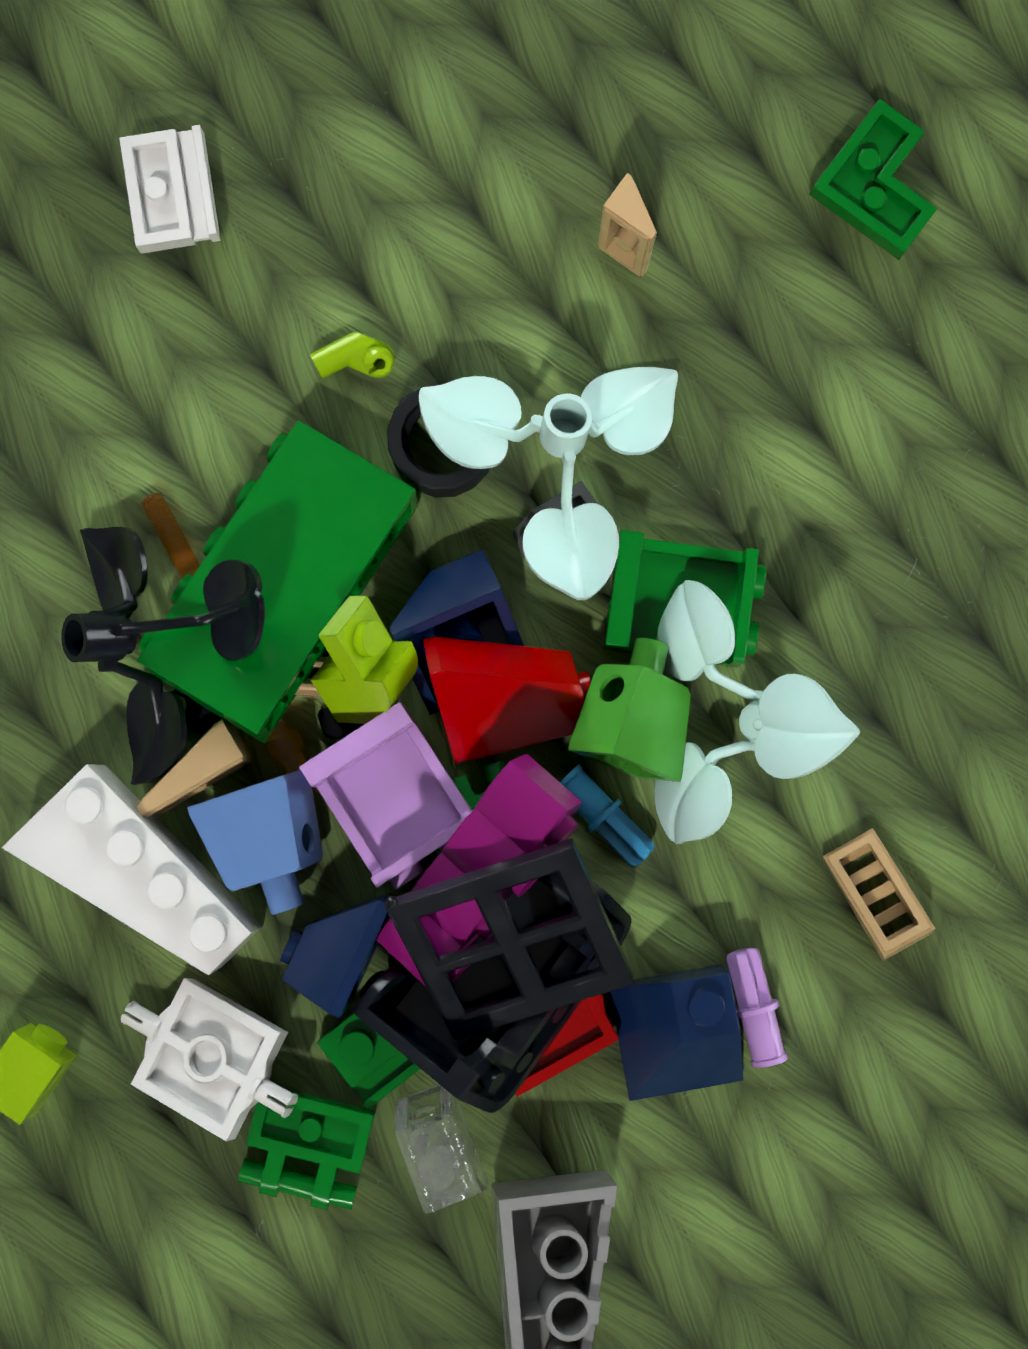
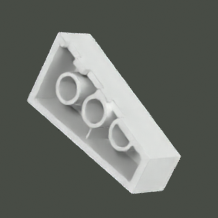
[2,764,263,975]

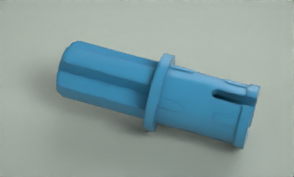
[560,764,655,868]

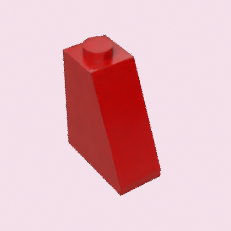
[423,636,591,764]

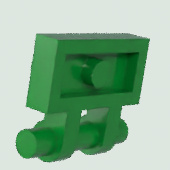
[238,1088,376,1210]

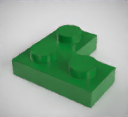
[809,99,938,260]

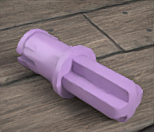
[726,948,788,1068]

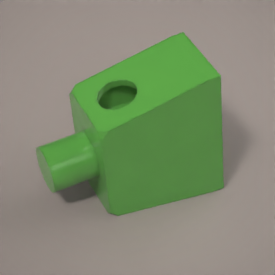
[568,638,691,782]

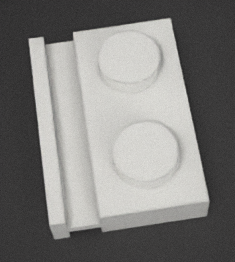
[119,125,221,254]

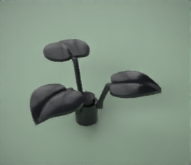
[61,527,265,785]

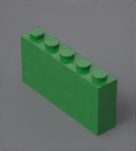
[136,420,418,744]

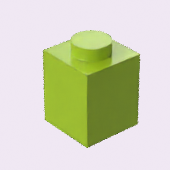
[0,1023,78,1125]

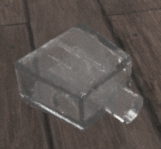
[395,1084,489,1214]

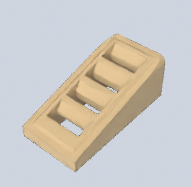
[136,719,253,818]
[823,828,936,961]

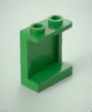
[603,530,766,668]

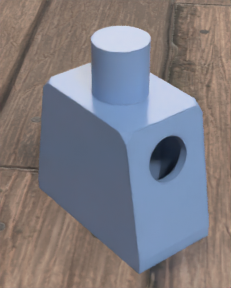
[187,770,323,915]

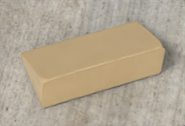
[598,173,657,277]

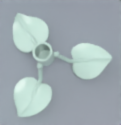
[419,367,678,600]
[654,580,860,844]

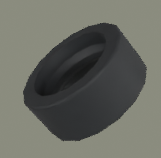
[387,384,490,498]

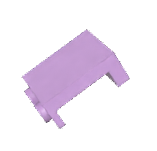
[299,702,472,890]

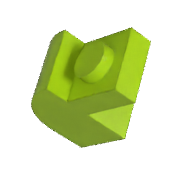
[311,596,418,724]

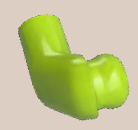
[310,332,395,379]

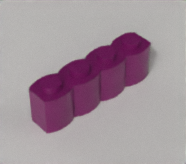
[376,754,582,987]

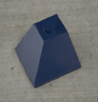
[389,549,524,715]
[280,892,397,1018]
[610,964,743,1101]

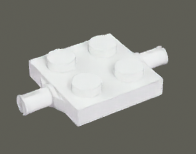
[121,978,298,1141]

